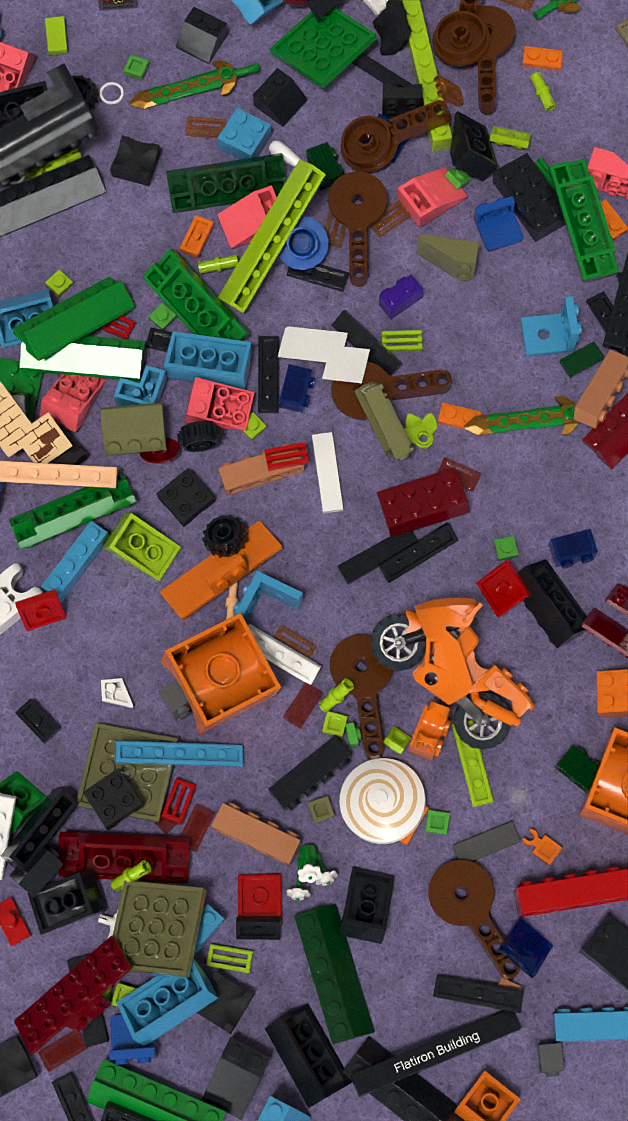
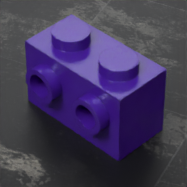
[379,274,423,320]

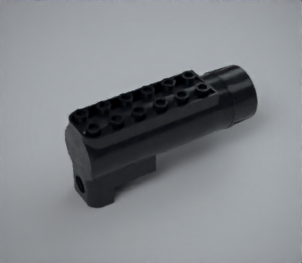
[0,63,100,187]

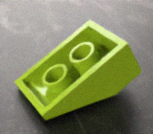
[103,513,181,582]

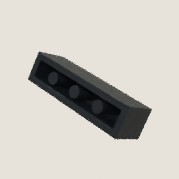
[268,735,351,811]
[0,789,78,871]

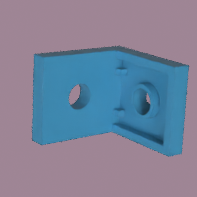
[520,296,582,357]
[233,571,303,623]

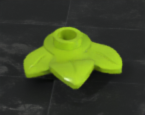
[404,413,437,449]

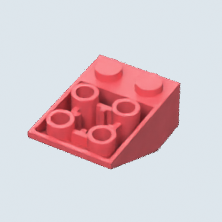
[0,41,36,92]
[588,147,628,200]
[397,167,468,228]
[217,185,277,249]
[40,374,106,433]
[184,377,254,431]

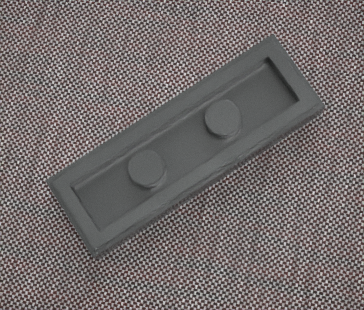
[452,822,520,862]

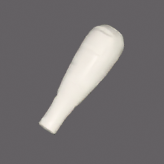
[269,140,301,167]

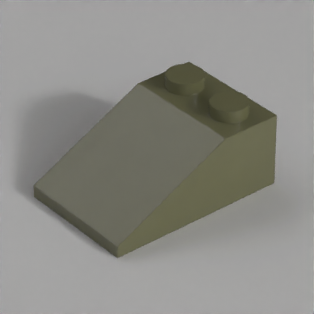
[417,234,479,281]

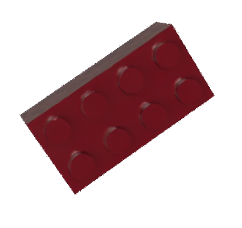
[377,467,470,537]

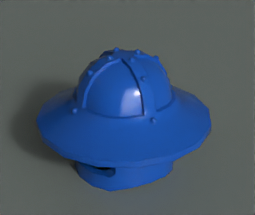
[278,216,329,270]

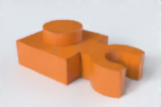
[522,829,562,866]

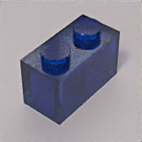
[279,364,315,413]
[549,529,598,569]

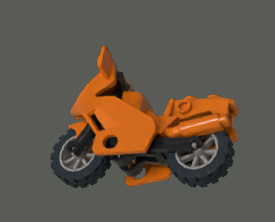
[371,597,535,750]

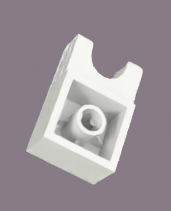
[0,564,44,635]

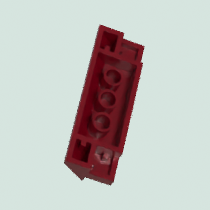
[582,393,628,470]
[59,832,190,884]

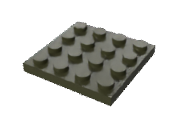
[76,723,179,823]
[113,881,207,978]

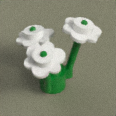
[286,845,338,901]

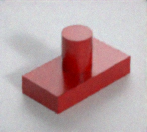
[0,897,31,947]

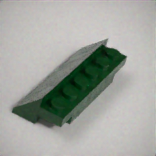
[166,153,287,213]
[294,904,375,1045]

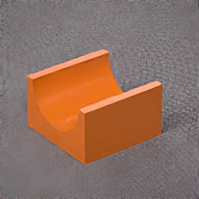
[160,613,281,735]
[579,728,628,835]

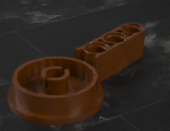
[432,0,490,66]
[458,6,515,115]
[341,100,451,173]
[328,171,387,287]
[331,362,451,420]
[330,635,393,760]
[428,860,520,980]

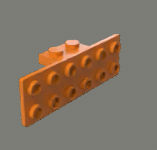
[160,521,282,620]

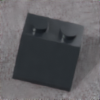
[176,7,228,64]
[253,68,308,127]

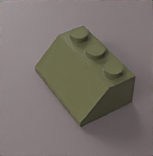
[101,402,166,455]

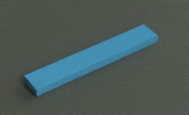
[115,741,243,767]

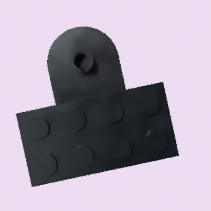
[492,153,566,242]

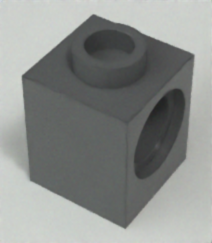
[537,1043,565,1077]

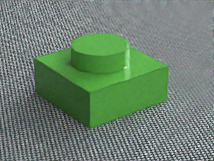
[123,55,149,81]
[444,168,472,190]
[148,303,177,330]
[493,536,519,561]
[345,722,362,748]
[425,810,450,836]

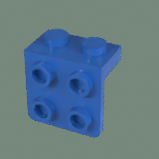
[474,196,523,251]
[109,1015,157,1065]

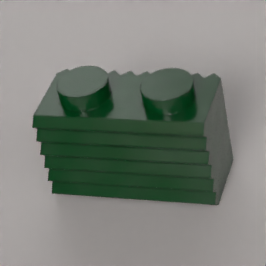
[306,142,344,190]
[555,745,600,794]

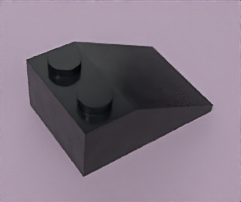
[450,111,498,181]
[339,866,395,944]
[27,869,107,935]
[579,915,628,990]
[201,1037,271,1120]

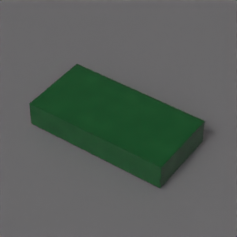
[559,341,605,378]

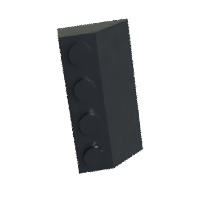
[0,81,48,126]
[518,559,587,648]
[264,1004,352,1108]

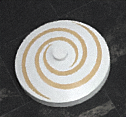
[339,758,426,844]

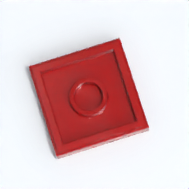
[476,560,531,618]
[15,589,66,631]
[238,874,282,919]

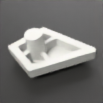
[101,678,134,708]

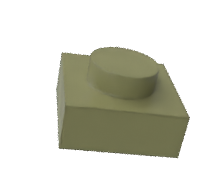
[307,796,335,824]

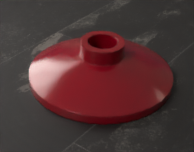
[139,438,180,463]

